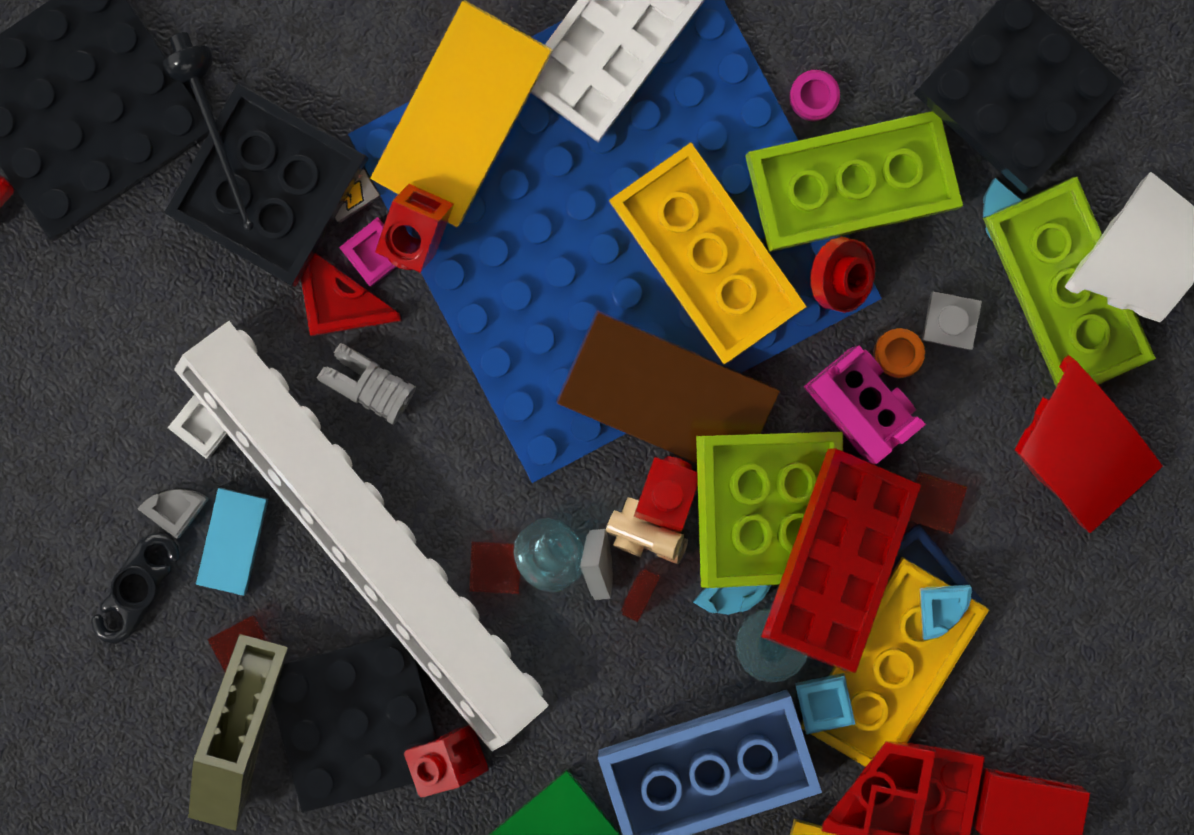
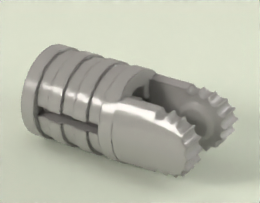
[316,343,416,425]

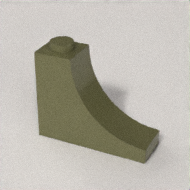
[188,634,288,831]

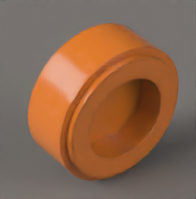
[873,328,925,378]

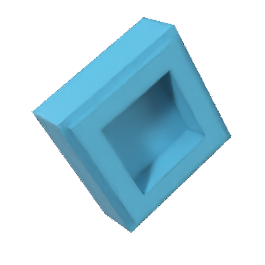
[795,673,855,735]

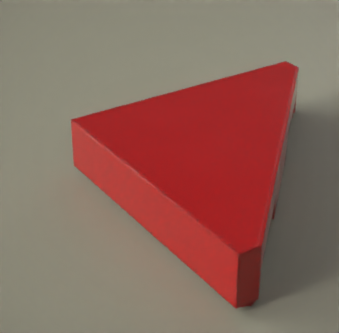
[301,253,402,336]

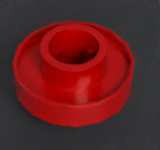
[811,237,875,313]

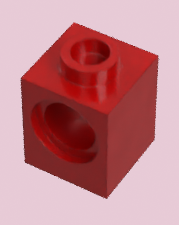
[375,184,454,273]

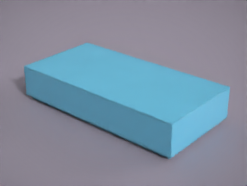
[196,488,269,596]

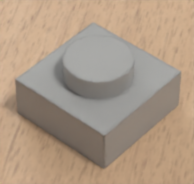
[921,291,982,350]

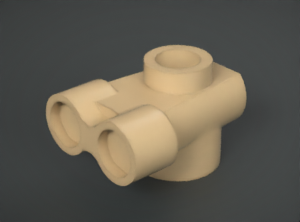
[606,497,688,564]

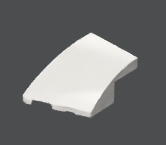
[1065,172,1194,322]

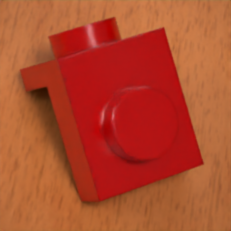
[633,456,698,533]

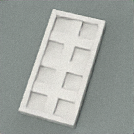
[531,0,705,143]

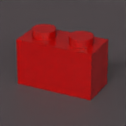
[973,768,1090,835]

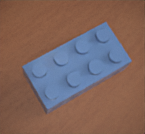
[598,690,822,835]

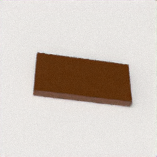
[556,310,780,463]

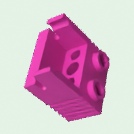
[803,345,926,464]

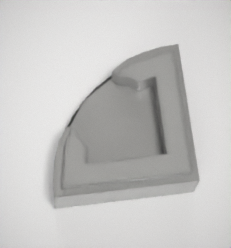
[138,489,209,539]
[580,529,613,600]

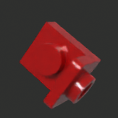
[404,725,489,797]

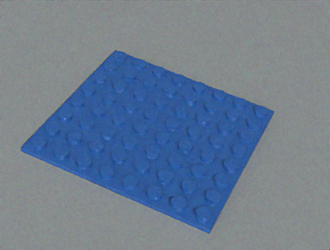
[348,0,882,483]

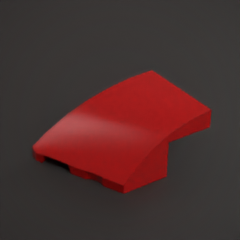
[1014,355,1163,533]
[821,741,985,835]

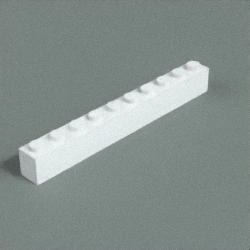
[174,321,549,751]

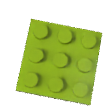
[696,432,843,588]

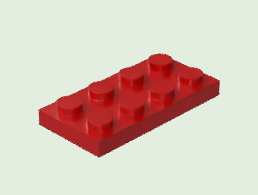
[761,448,921,673]

